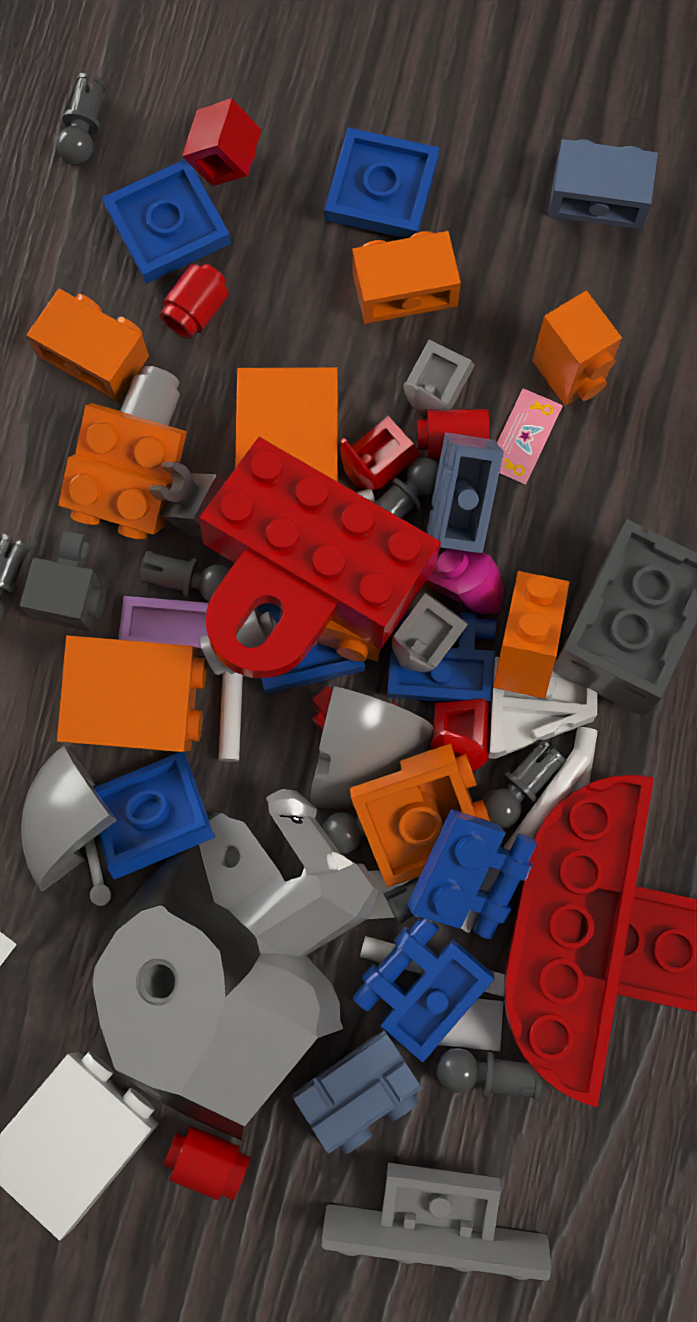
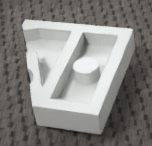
[489,657,598,759]

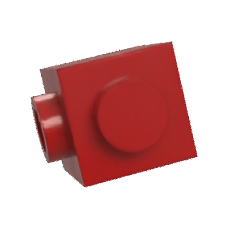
[182,98,262,186]

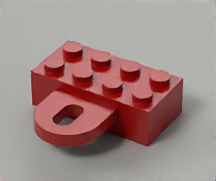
[199,437,441,678]

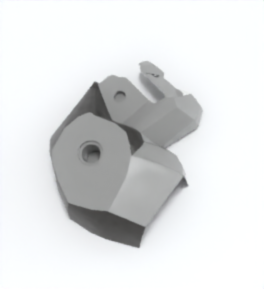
[93,789,379,1142]

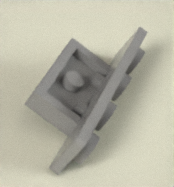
[321,1163,552,1281]

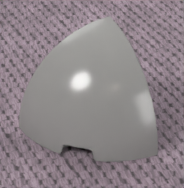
[310,686,434,809]
[21,745,117,892]

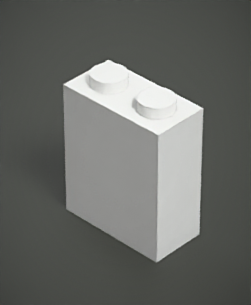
[0,1051,159,1241]

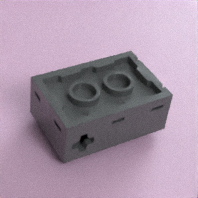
[553,519,697,717]

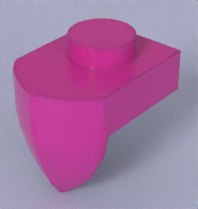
[426,548,504,614]

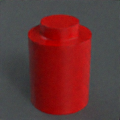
[417,409,489,460]

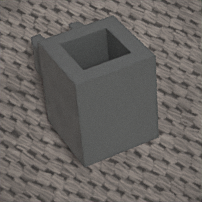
[149,462,226,542]
[20,531,106,632]

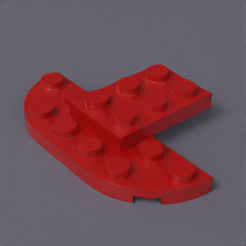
[504,775,697,1107]

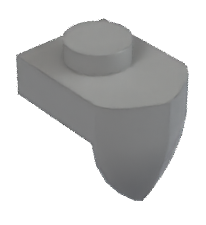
[403,339,475,417]
[391,592,468,672]

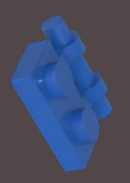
[387,612,496,705]
[407,809,537,939]
[352,917,494,1062]

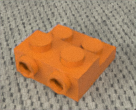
[58,403,187,539]
[350,744,491,888]

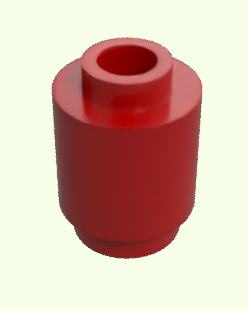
[159,264,229,339]
[163,1126,250,1201]

